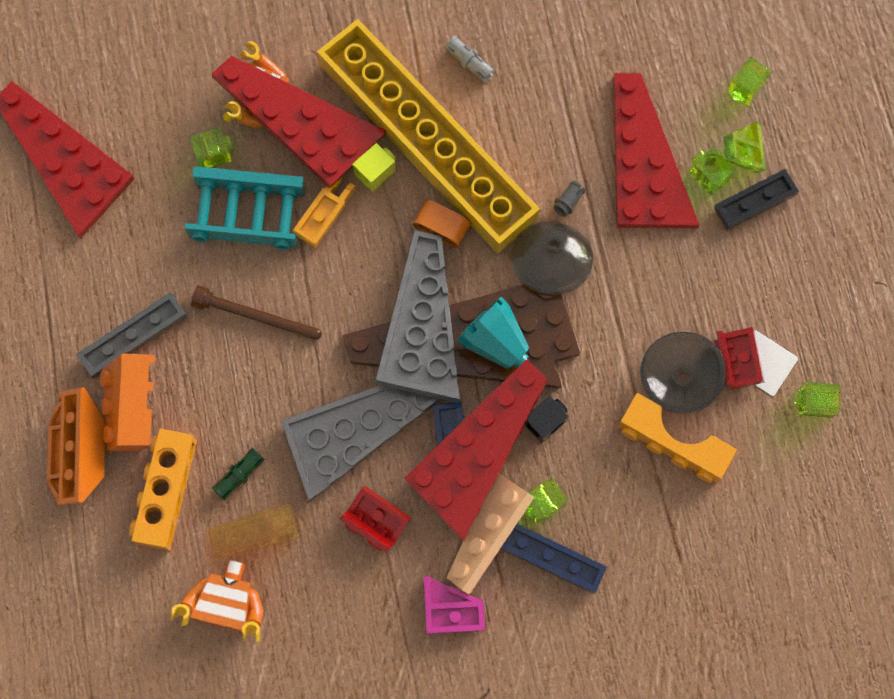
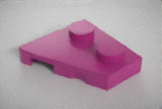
[424,576,485,634]

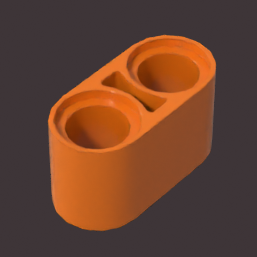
[412,200,471,248]

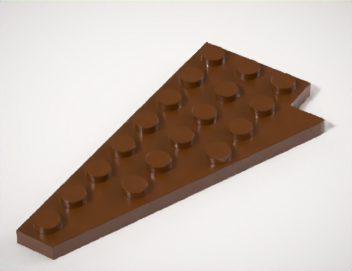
[343,276,580,388]

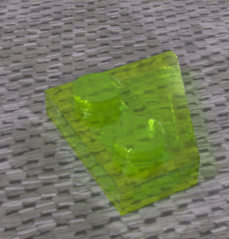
[723,121,766,174]

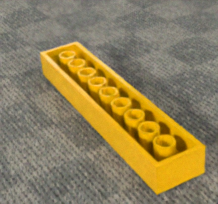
[317,19,540,254]

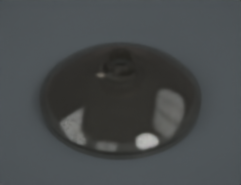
[511,221,593,295]
[640,332,726,414]

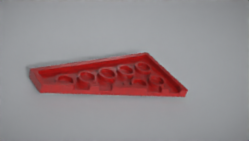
[212,56,387,189]
[613,73,700,229]
[404,359,548,541]

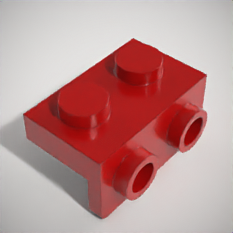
[714,327,765,390]
[340,486,412,552]

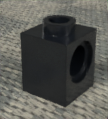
[524,395,569,444]

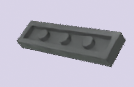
[76,292,187,379]

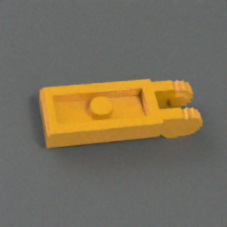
[292,178,356,249]

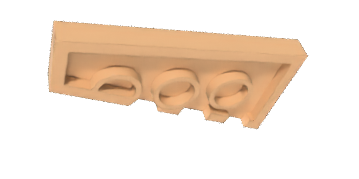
[447,474,534,594]

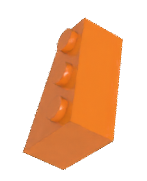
[100,354,155,452]

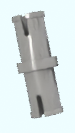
[445,36,495,83]

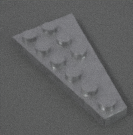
[376,230,460,403]
[281,385,441,502]

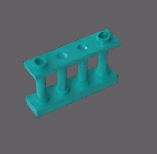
[185,166,305,250]

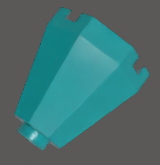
[457,297,529,369]

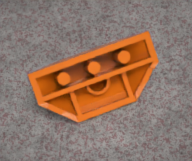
[46,387,105,506]

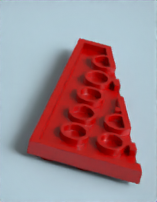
[0,81,134,239]

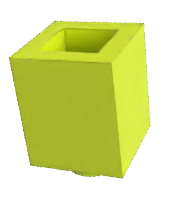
[353,143,396,192]

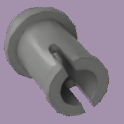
[553,181,585,216]

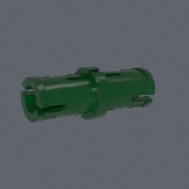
[212,448,265,501]

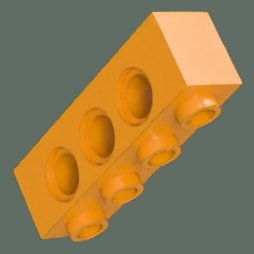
[129,428,197,551]

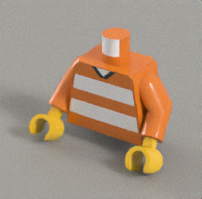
[223,42,290,129]
[170,560,264,642]

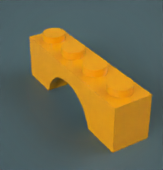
[618,393,737,483]

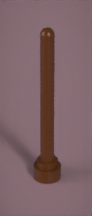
[191,285,322,340]

